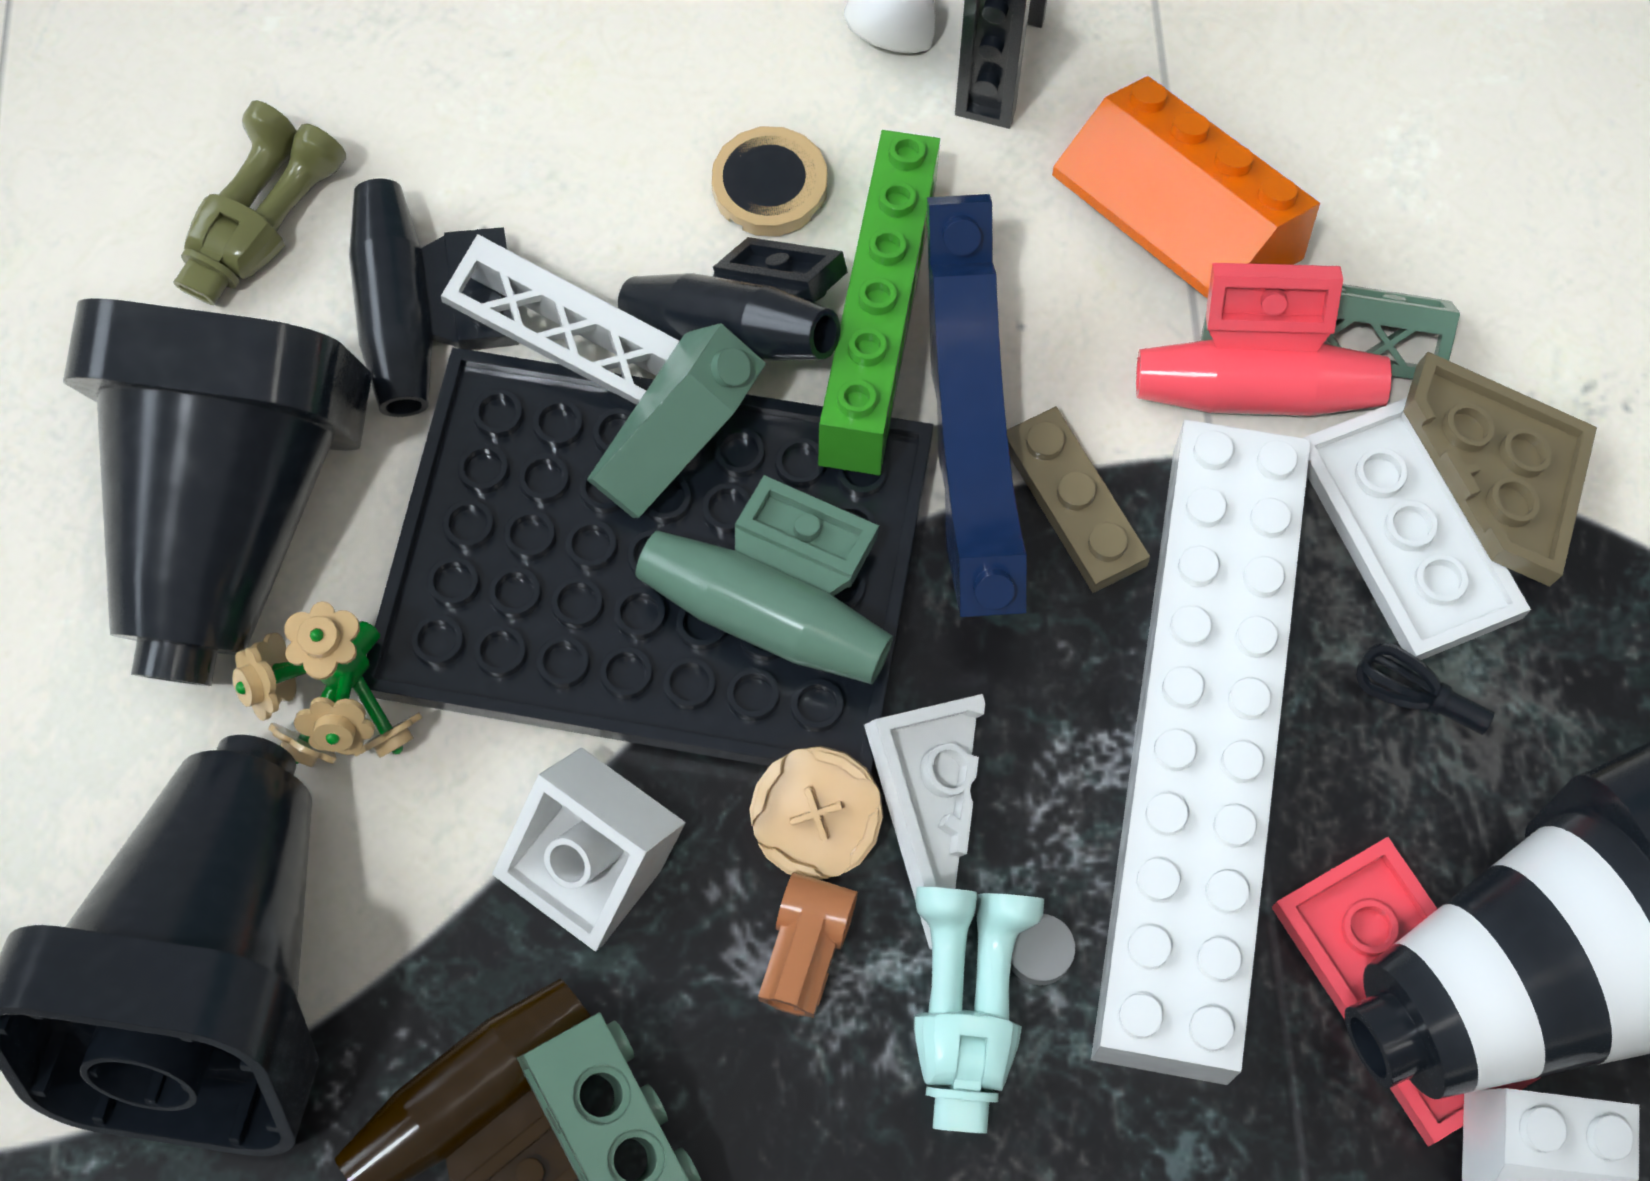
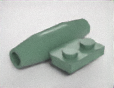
[635,475,893,684]

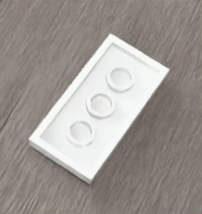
[1304,398,1531,660]

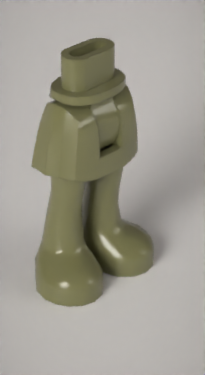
[173,100,346,306]

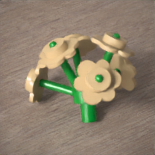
[232,601,423,767]

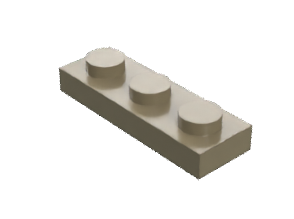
[1007,406,1150,593]

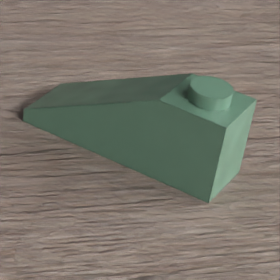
[587,323,766,518]

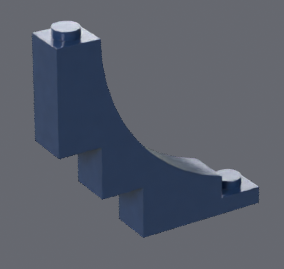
[927,194,1027,617]

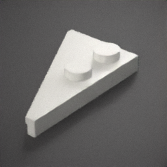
[864,694,985,950]

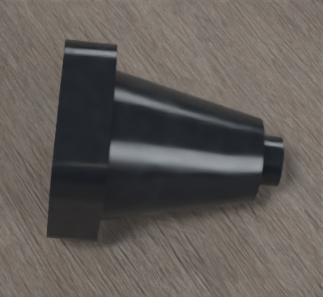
[63,298,372,686]
[0,734,319,1156]

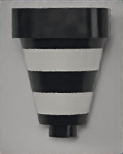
[1344,742,1650,1099]

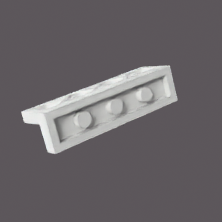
[441,234,679,405]

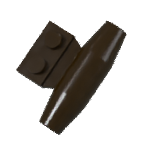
[334,978,591,1181]

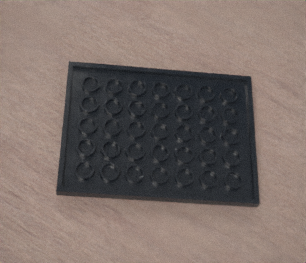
[362,347,934,775]

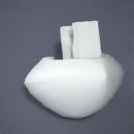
[844,0,935,54]

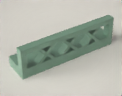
[1200,284,1460,379]

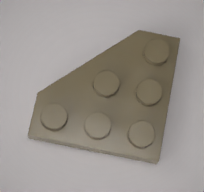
[1403,352,1597,587]

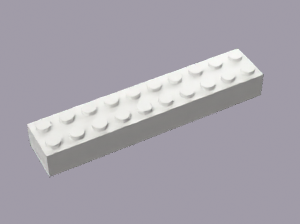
[1091,419,1311,1085]

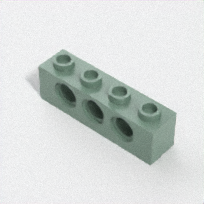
[517,1012,701,1181]

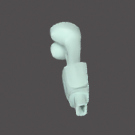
[914,887,1044,1133]

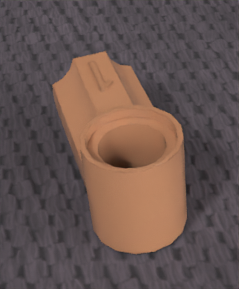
[758,872,858,1018]

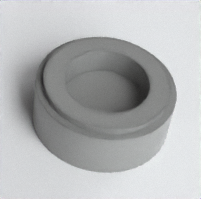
[1011,914,1075,986]

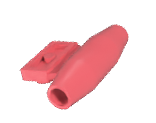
[1136,263,1392,416]

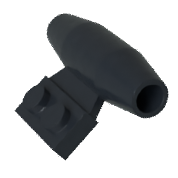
[349,178,519,417]
[618,237,848,361]

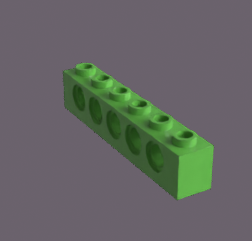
[818,130,941,475]

